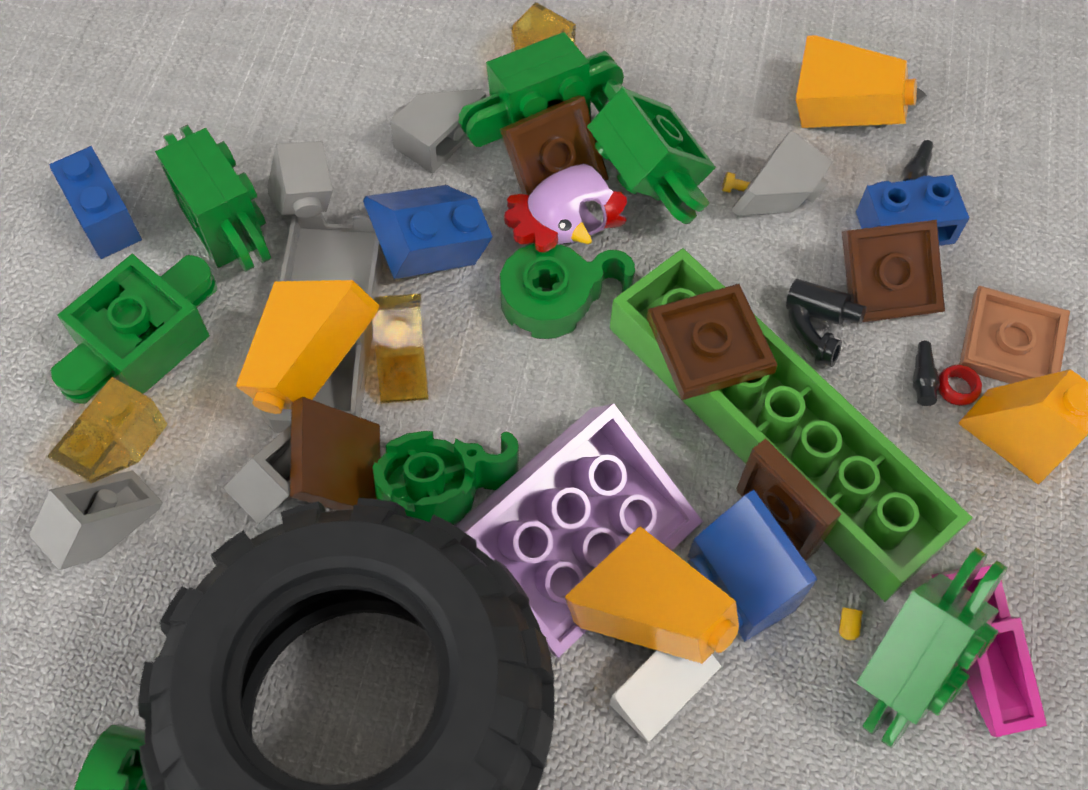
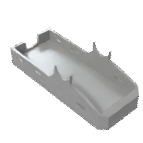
[259,213,384,432]

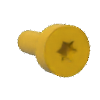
[722,172,750,193]

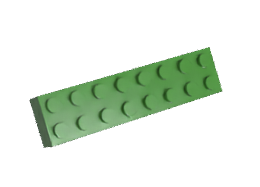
[609,248,973,602]

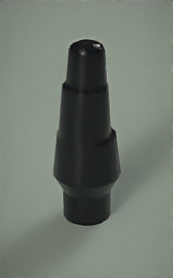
[903,140,934,181]
[913,340,940,406]

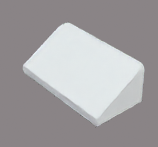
[609,651,721,743]

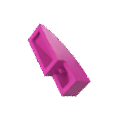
[931,564,1047,737]

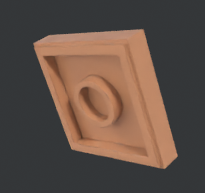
[959,286,1070,384]

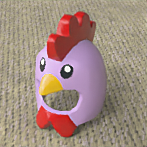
[504,164,627,252]

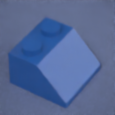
[363,185,493,279]
[687,490,817,642]

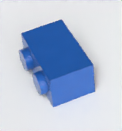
[49,146,142,259]

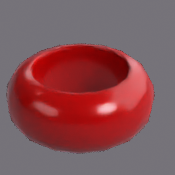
[938,365,982,406]

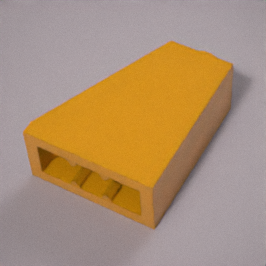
[796,35,917,128]
[236,280,380,414]
[958,369,1088,485]
[565,526,739,664]

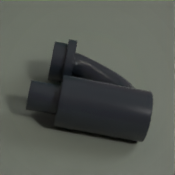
[786,279,867,367]

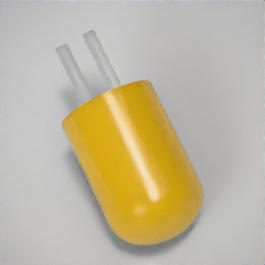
[839,593,863,640]

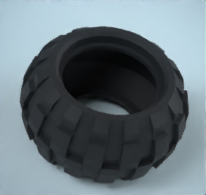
[138,498,555,790]

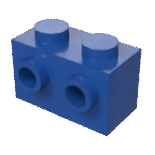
[856,175,970,246]

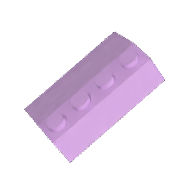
[455,404,703,658]

